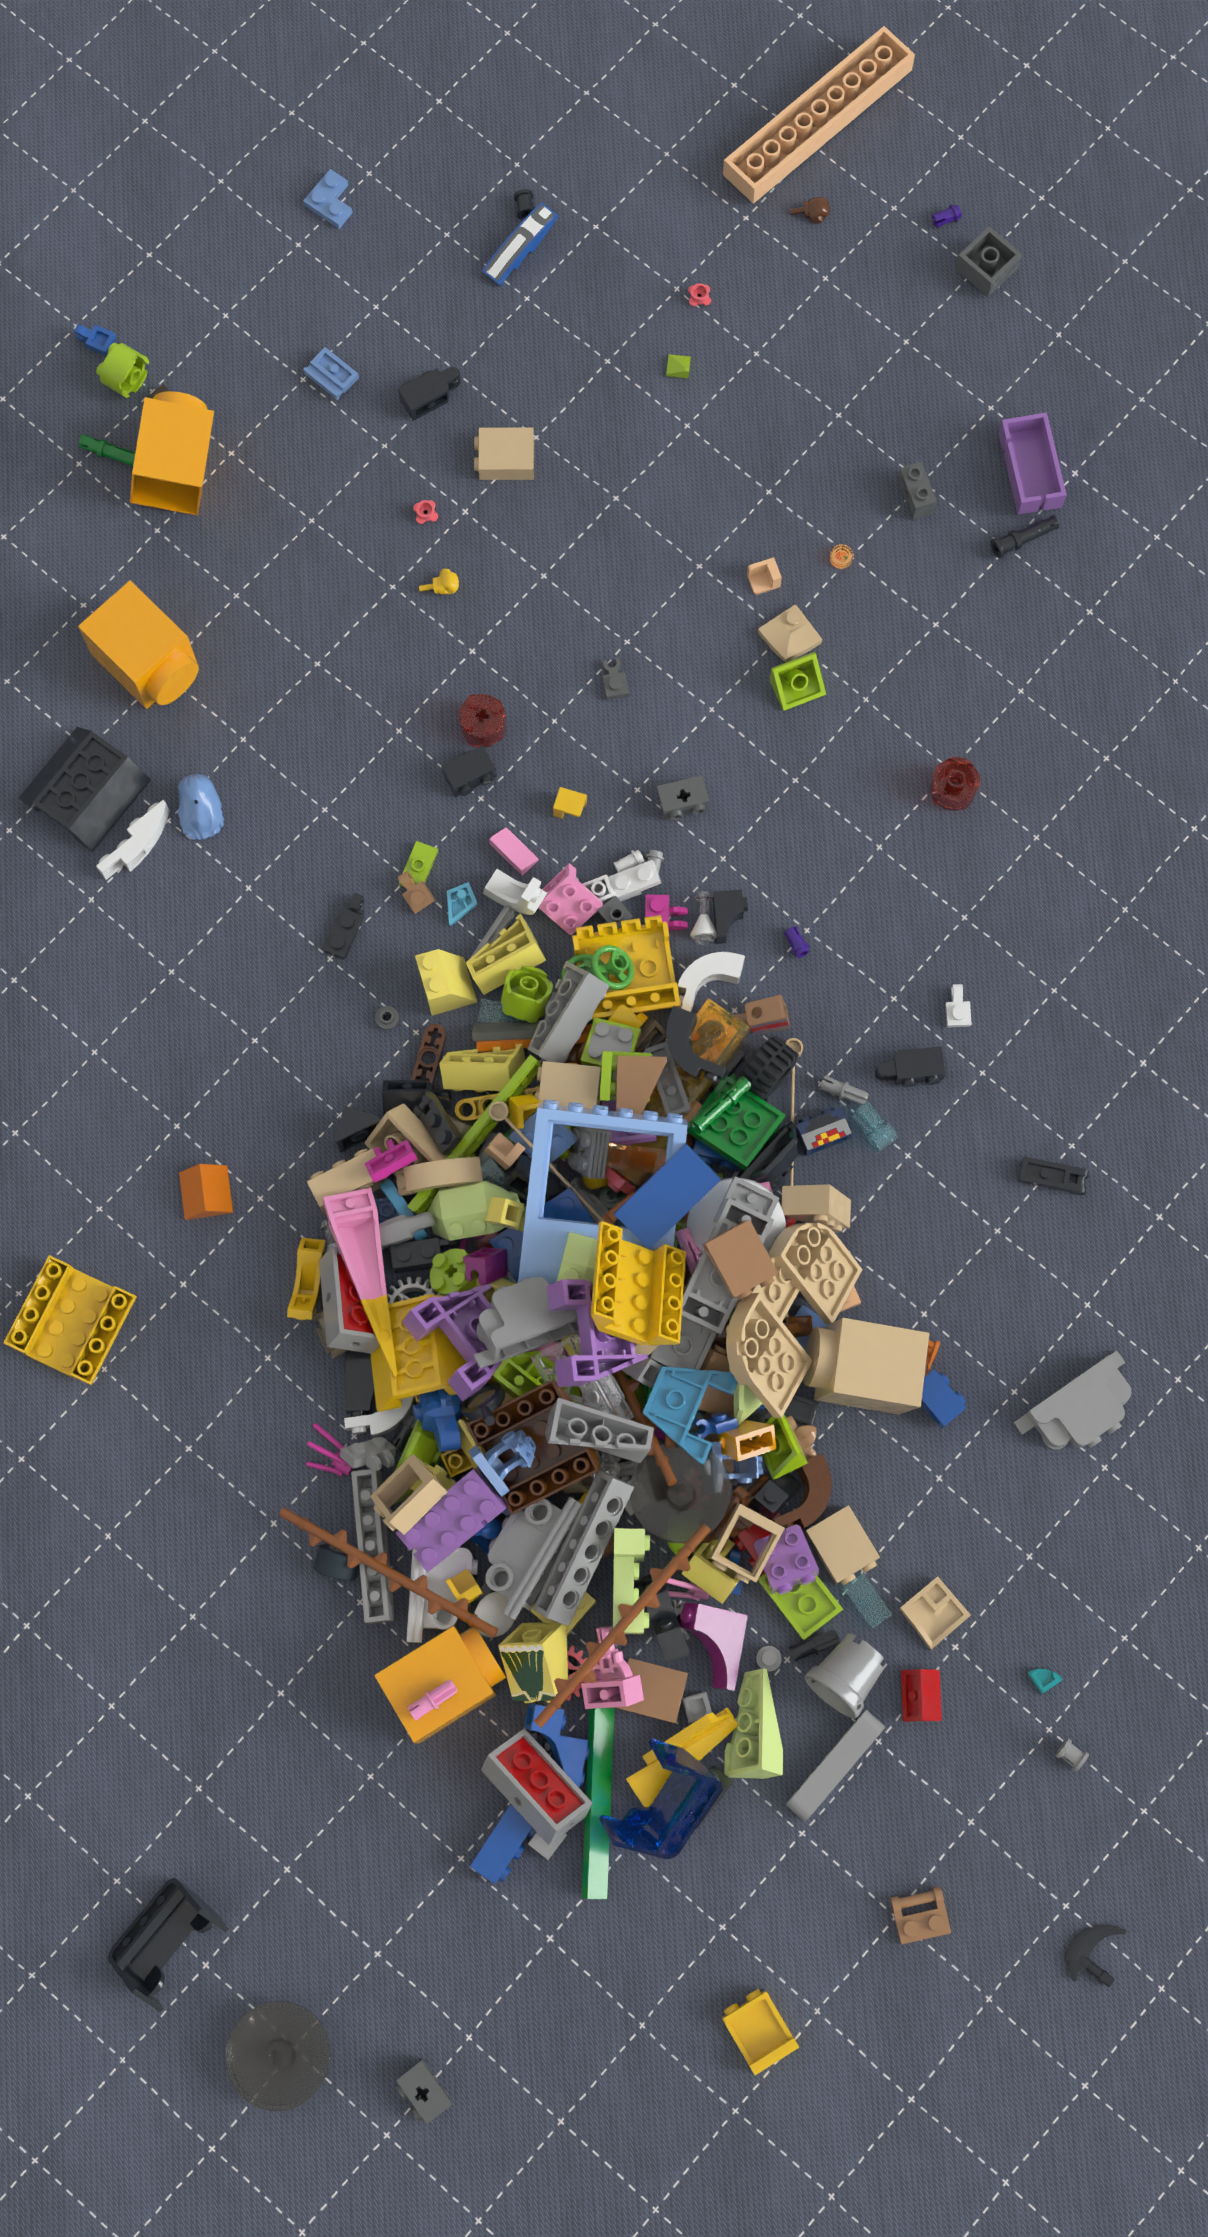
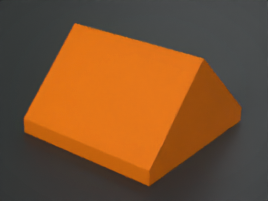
[179,1164,233,1220]

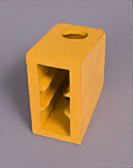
[718,1420,777,1461]

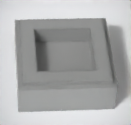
[682,1692,712,1723]

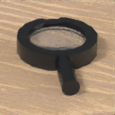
[459,1382,505,1426]

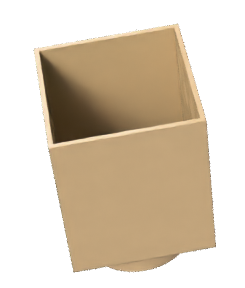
[803,1318,929,1415]

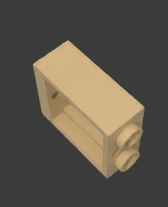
[370,1454,448,1535]
[709,1503,785,1584]

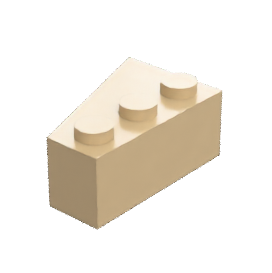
[782,1184,851,1233]

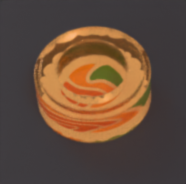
[830,544,853,569]

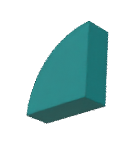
[1027,1669,1063,1694]

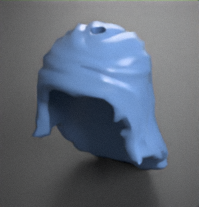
[178,774,224,840]

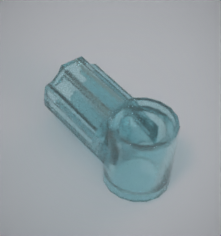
[852,1101,898,1152]

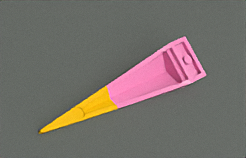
[323,1188,397,1379]

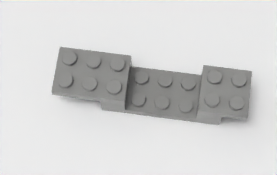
[649,1176,780,1370]

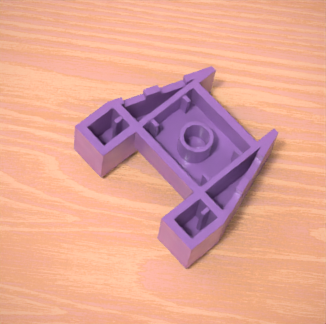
[547,1279,648,1387]
[402,1284,502,1401]

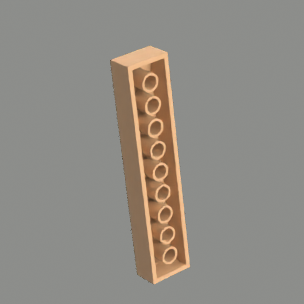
[723,26,915,204]

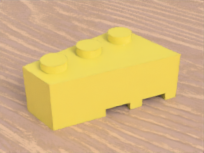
[466,913,546,995]
[439,1044,525,1092]

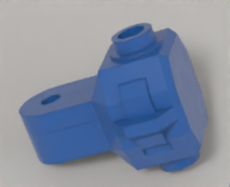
[413,1389,463,1452]

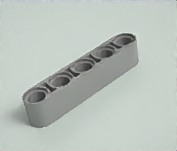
[785,1710,885,1822]

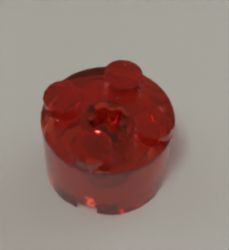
[459,694,506,748]
[930,757,980,811]

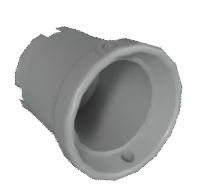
[804,1633,887,1719]

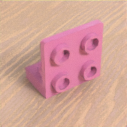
[538,863,603,935]

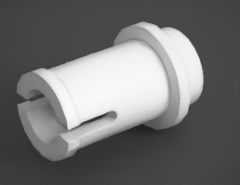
[613,850,645,873]

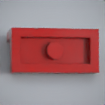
[901,1669,942,1722]

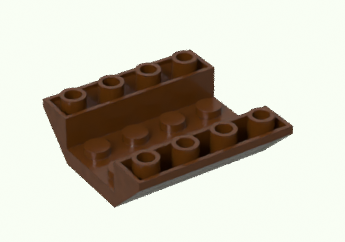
[466,1379,600,1515]

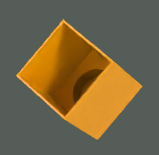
[130,391,214,516]
[78,580,199,709]
[374,1626,506,1744]

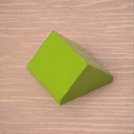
[770,652,826,711]
[754,1415,808,1479]

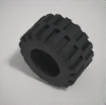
[739,1036,799,1100]

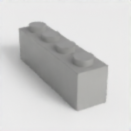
[528,961,609,1063]
[545,1398,654,1463]

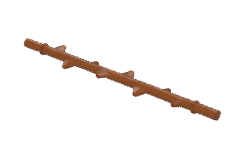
[612,1370,677,1486]
[279,1507,498,1638]
[534,1523,711,1728]

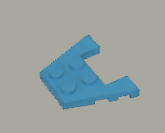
[643,1366,738,1466]

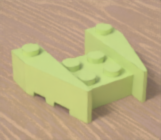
[613,1528,650,1634]

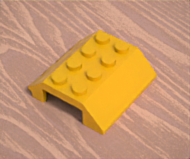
[572,915,681,1020]

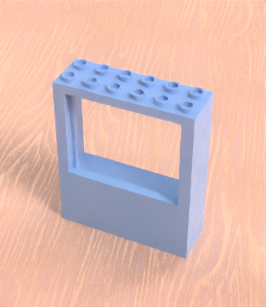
[518,1099,688,1285]

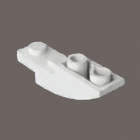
[96,800,170,880]
[583,860,661,905]

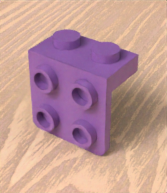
[754,1525,819,1595]

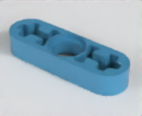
[379,1178,428,1241]

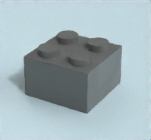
[955,226,1022,297]

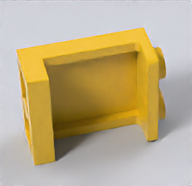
[721,1989,799,2075]

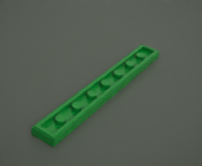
[582,1707,615,1899]

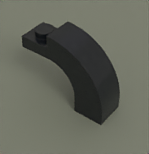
[666,1006,728,1082]

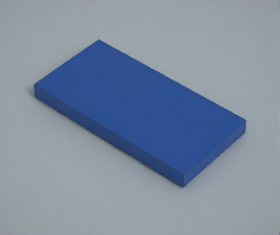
[614,1143,721,1249]

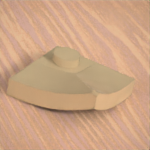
[758,604,823,662]
[899,1576,971,1651]

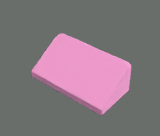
[489,827,539,876]

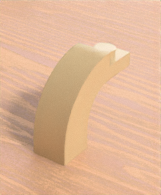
[396,1157,483,1196]

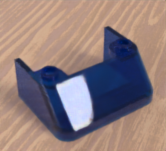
[599,1739,722,1859]

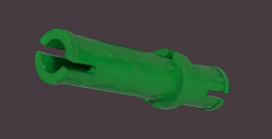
[79,434,135,466]
[690,1076,751,1134]

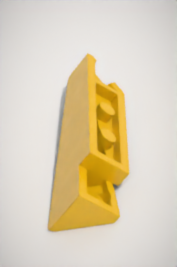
[626,1707,738,1808]

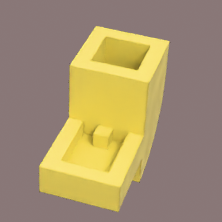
[485,1197,526,1232]

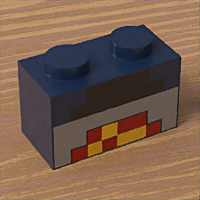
[796,1107,852,1156]

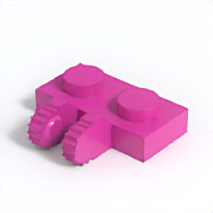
[645,895,688,931]
[364,1139,417,1183]

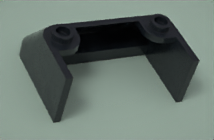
[108,1878,229,2012]

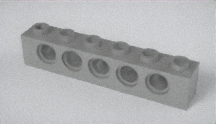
[351,1469,395,1624]
[533,1470,634,1626]

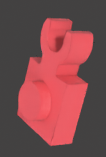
[605,1167,637,1195]

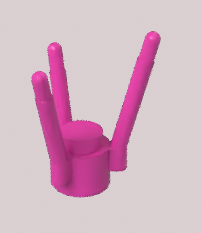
[306,1423,353,1477]

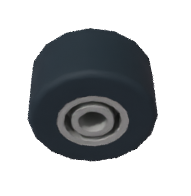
[313,1544,360,1581]

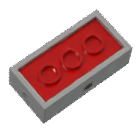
[319,1246,380,1354]
[481,1728,593,1845]

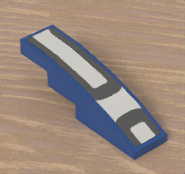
[482,202,559,286]

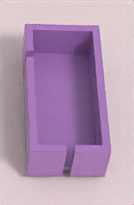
[998,412,1067,515]
[396,1465,507,1572]

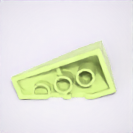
[724,1668,783,1779]

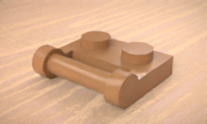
[890,1886,951,1945]

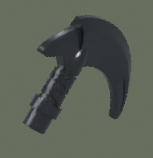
[1065,1925,1126,1987]

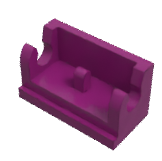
[463,1247,507,1285]

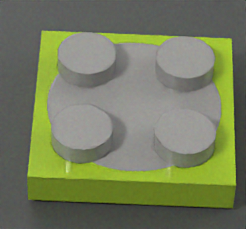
[581,1017,641,1067]

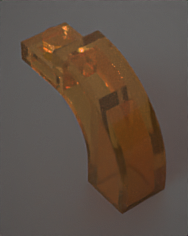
[606,1143,667,1173]

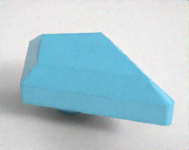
[447,882,478,926]

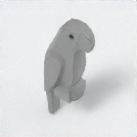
[379,1212,436,1250]

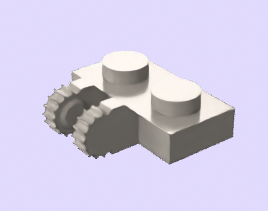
[340,1437,396,1472]

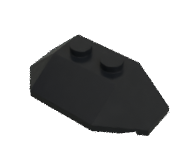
[736,1121,797,1190]

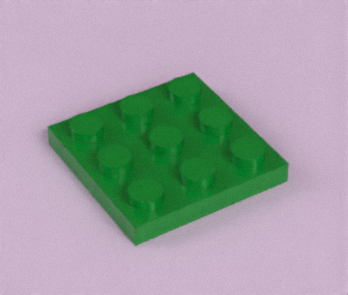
[687,1076,786,1171]

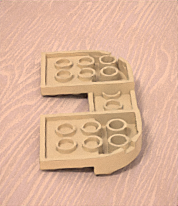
[726,1223,863,1418]

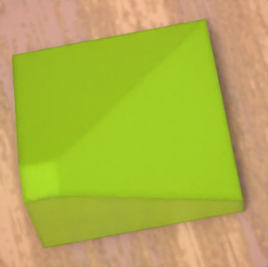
[666,354,691,379]

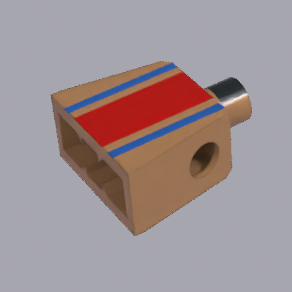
[733,995,790,1034]

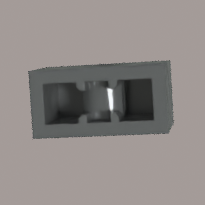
[897,462,937,520]
[656,775,709,820]
[396,2059,453,2124]

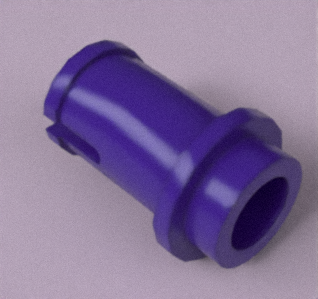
[932,204,962,228]
[784,926,809,958]

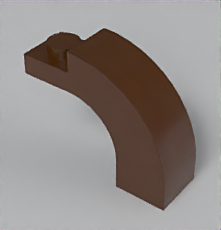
[772,1453,831,1530]

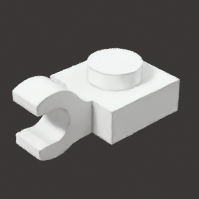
[945,984,972,1028]

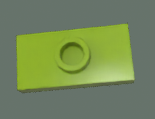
[399,841,439,887]

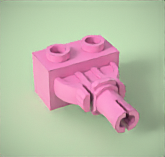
[581,1626,644,1709]

